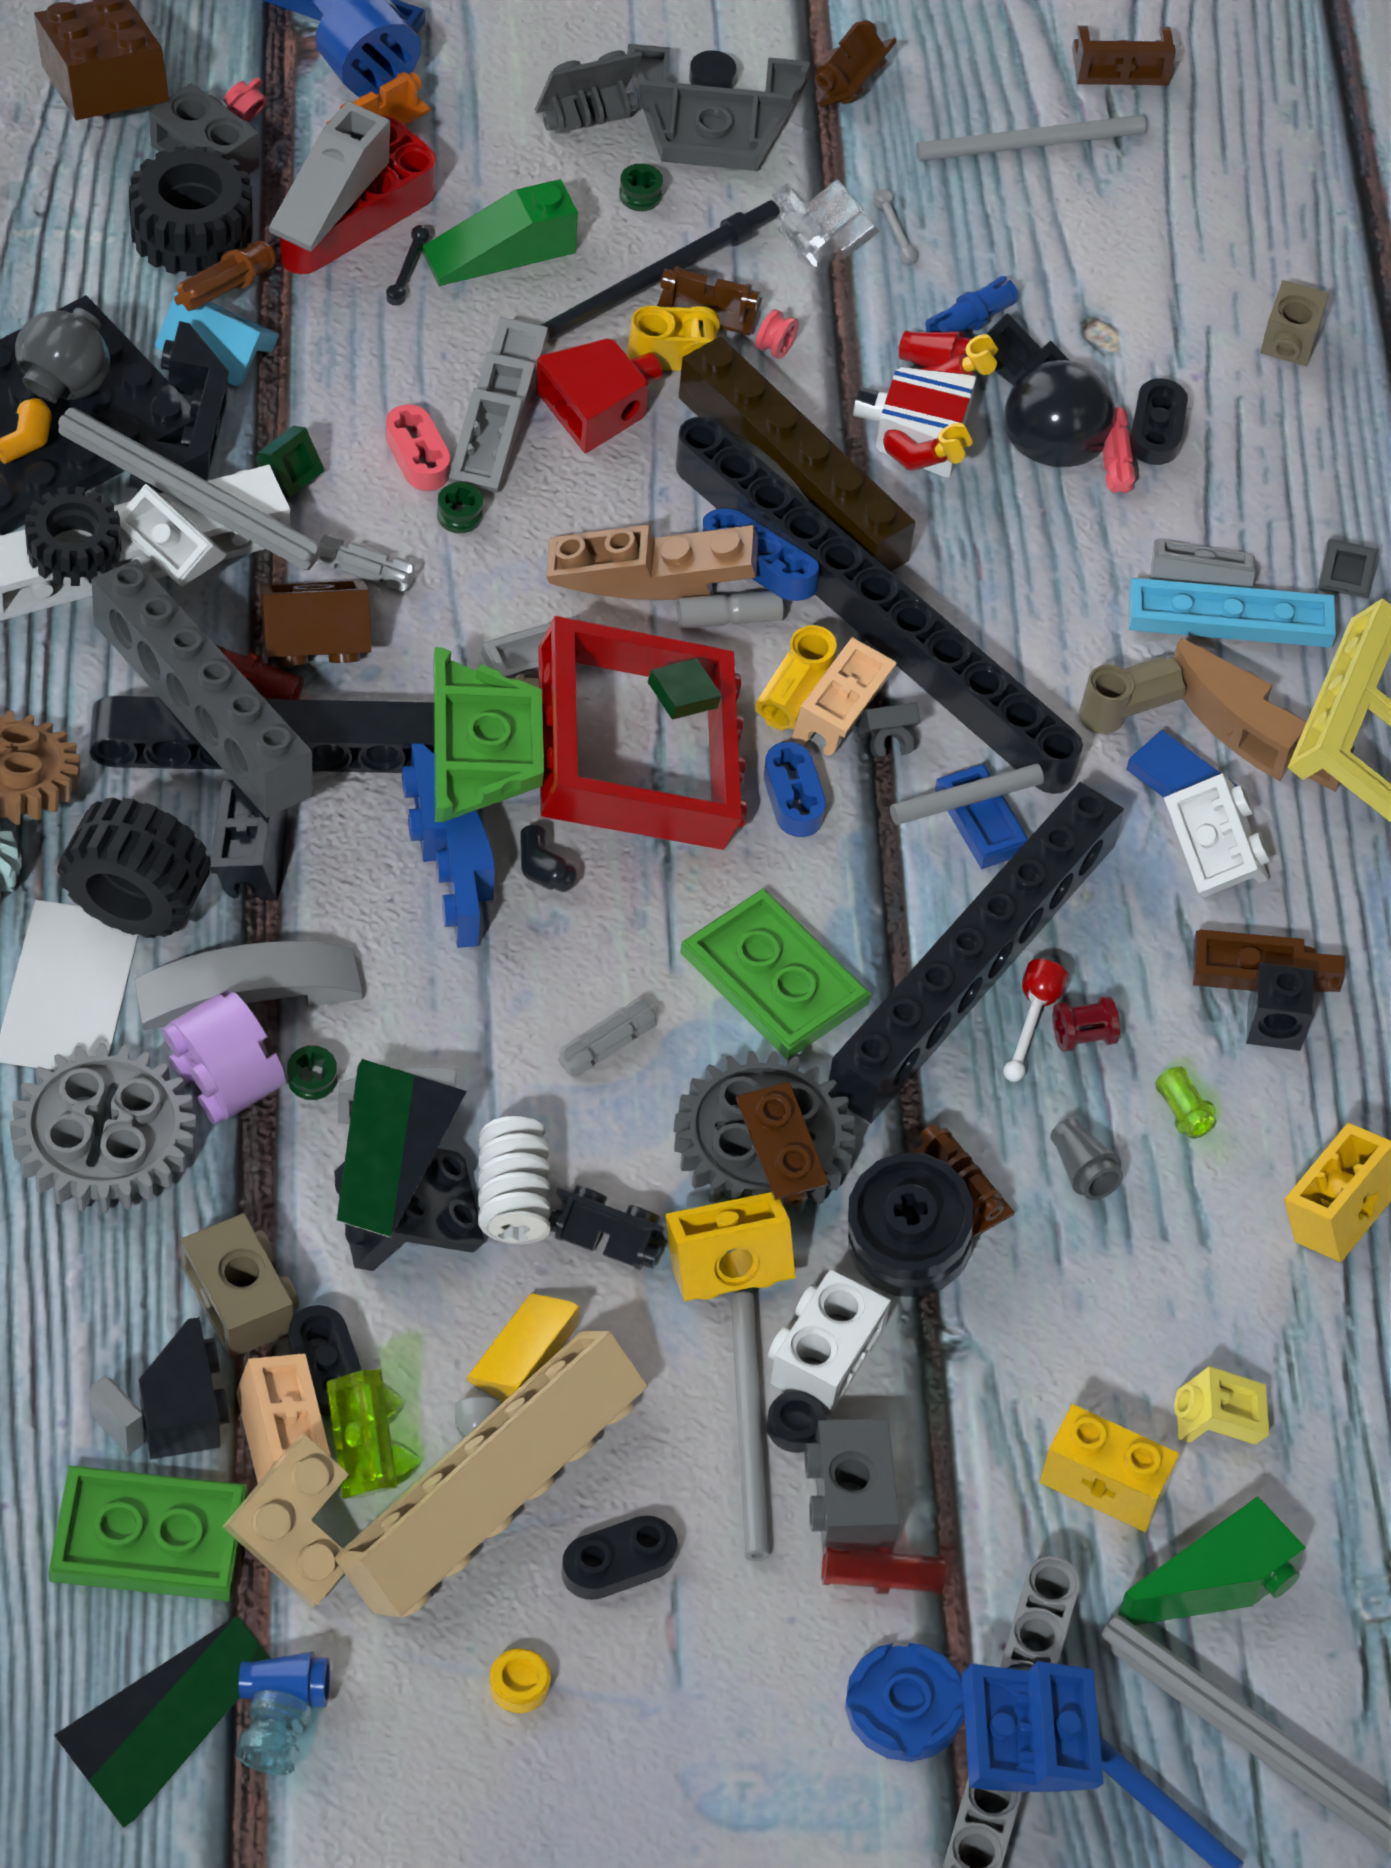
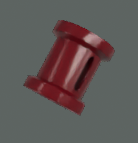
[1052,996,1120,1052]

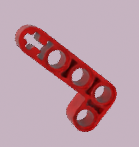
[280,116,436,274]

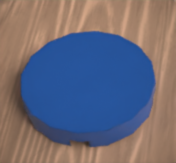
[845,1643,965,1762]

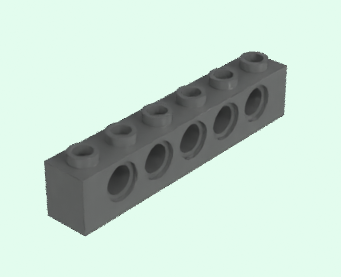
[91,559,312,818]

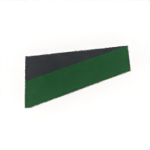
[336,1059,467,1238]
[54,1616,271,1828]

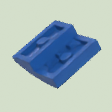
[962,1661,1103,1792]

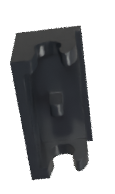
[210,780,288,901]

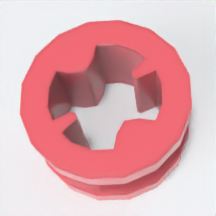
[755,309,799,359]

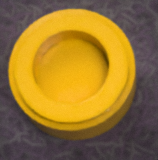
[489,1648,551,1713]

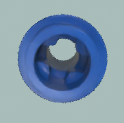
[239,1651,330,1713]

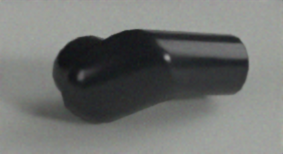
[520,825,577,892]

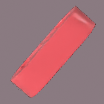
[386,404,451,491]

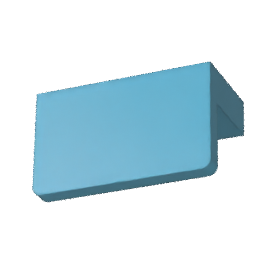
[155,292,279,386]

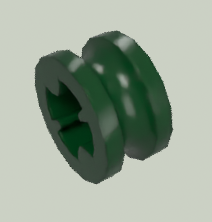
[619,164,663,211]
[437,482,483,534]
[287,1045,337,1100]

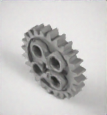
[10,1043,196,1213]

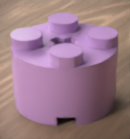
[161,989,286,1125]

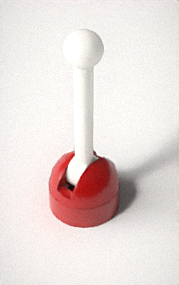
[1003,959,1069,1082]

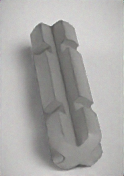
[317,534,415,592]
[558,999,656,1076]

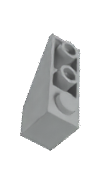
[269,101,390,252]

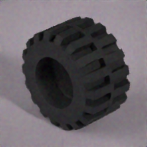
[129,146,253,276]
[57,797,211,938]

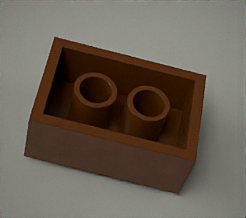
[34,0,169,121]

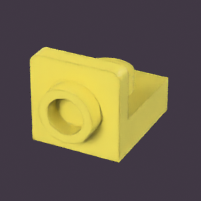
[1174,1366,1269,1445]

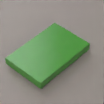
[680,888,871,1060]
[48,1465,247,1601]

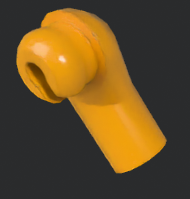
[0,398,52,464]

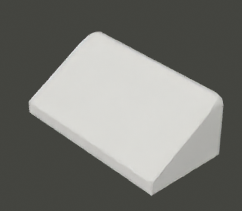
[119,484,227,587]

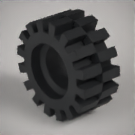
[25,487,122,586]

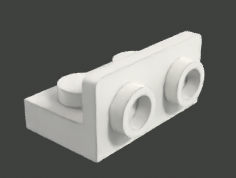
[1164,773,1271,898]

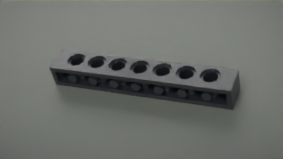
[829,781,1124,1124]

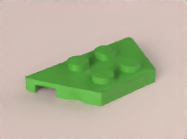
[433,647,544,822]

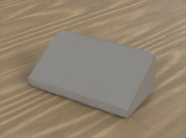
[1149,539,1256,588]

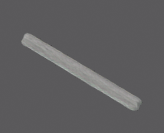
[58,408,321,570]
[1099,1615,1391,1853]

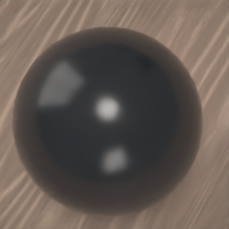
[1004,360,1116,467]

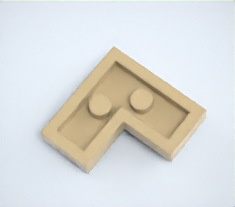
[222,1434,349,1607]

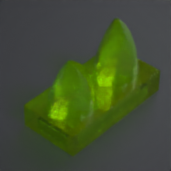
[327,1369,423,1499]

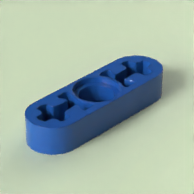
[703,508,819,601]

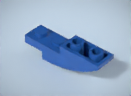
[402,743,495,948]

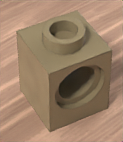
[1260,280,1329,366]

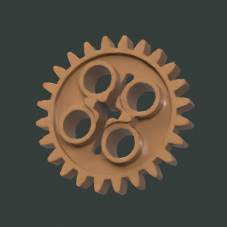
[0,711,80,825]

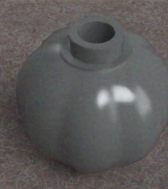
[15,308,111,403]

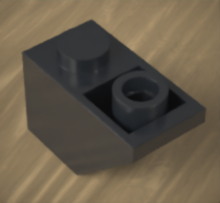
[139,1317,230,1460]

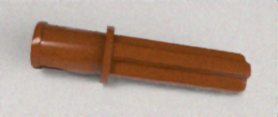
[174,240,276,311]

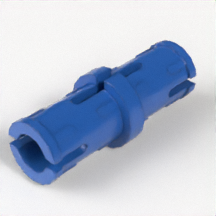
[925,276,1018,333]

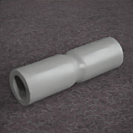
[676,591,783,629]

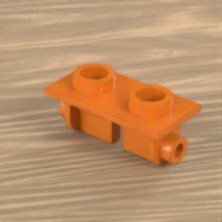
[326,72,431,125]

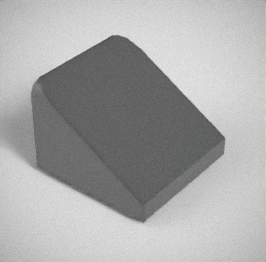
[1318,539,1378,599]

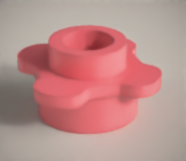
[223,77,267,122]

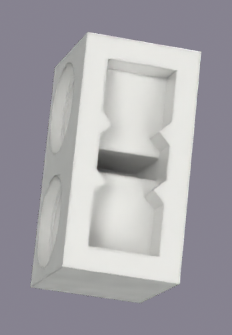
[768,1269,891,1415]

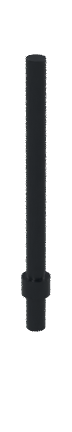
[540,200,780,343]

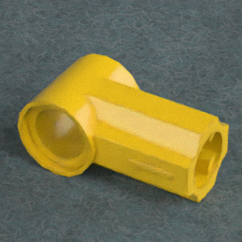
[755,625,837,731]

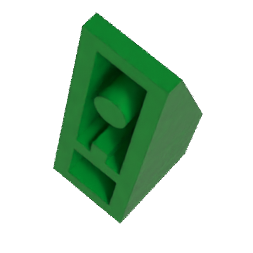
[422,179,578,286]
[1118,1496,1306,1625]

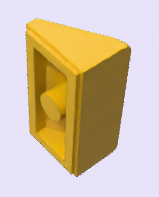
[467,1293,580,1402]

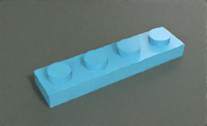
[1128,578,1336,648]

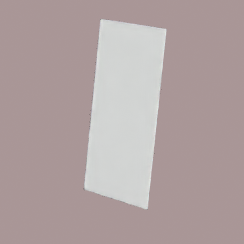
[0,900,138,1071]

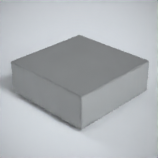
[89,1375,145,1455]

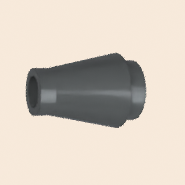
[1050,1118,1123,1200]

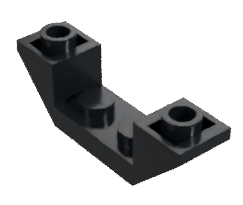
[129,321,229,493]

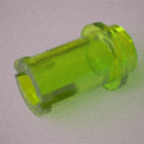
[1155,1066,1217,1139]

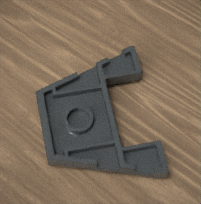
[627,44,810,171]

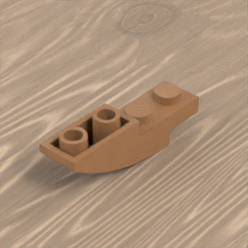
[546,525,758,600]
[1173,638,1355,792]

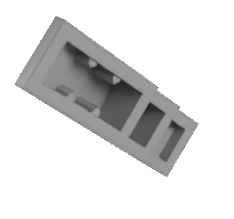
[448,317,549,493]

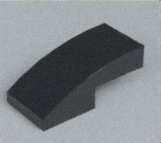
[986,313,1070,385]

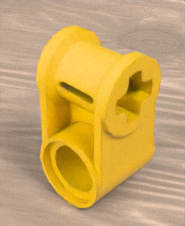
[626,305,720,371]

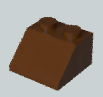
[259,579,372,666]

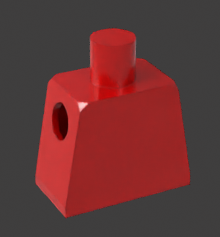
[535,338,662,454]

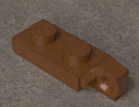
[1193,929,1345,994]

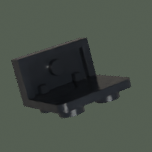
[334,1148,484,1271]

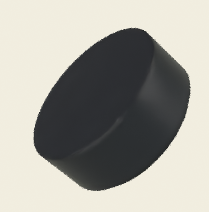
[689,50,737,89]
[766,1391,826,1453]

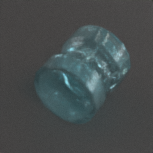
[235,1690,312,1775]

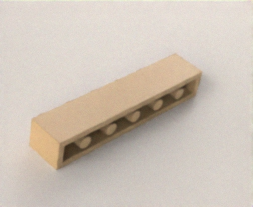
[334,1331,648,1617]

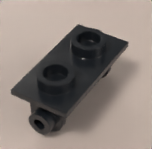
[548,1185,668,1270]

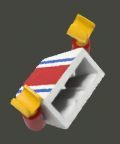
[853,334,998,478]

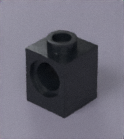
[1246,962,1314,1051]

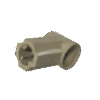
[1079,656,1186,734]

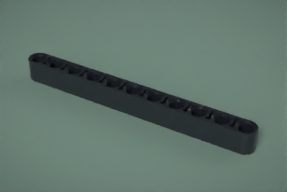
[675,417,1083,794]

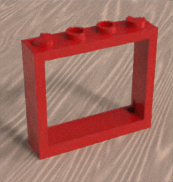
[538,616,747,850]

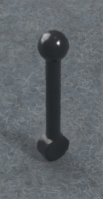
[386,225,430,306]

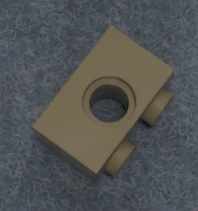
[180,1213,299,1359]

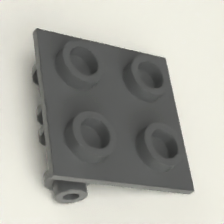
[535,50,642,134]

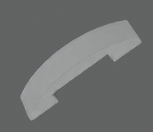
[135,941,362,1030]

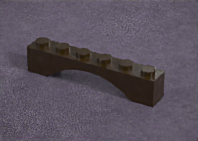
[678,336,916,572]

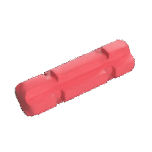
[1102,407,1135,493]

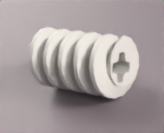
[478,1116,550,1245]

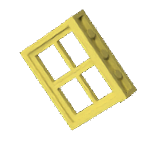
[1287,598,1391,822]

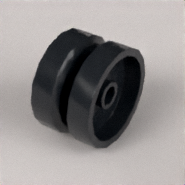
[848,1153,973,1297]

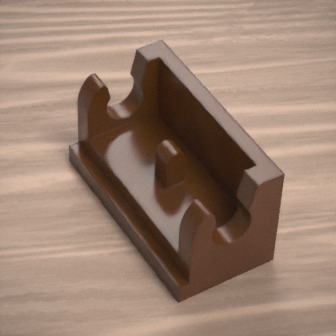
[1072,25,1176,85]

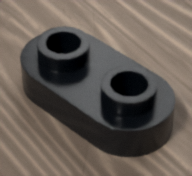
[1130,378,1188,465]
[289,1305,364,1417]
[561,1516,677,1600]

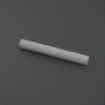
[890,764,1044,825]

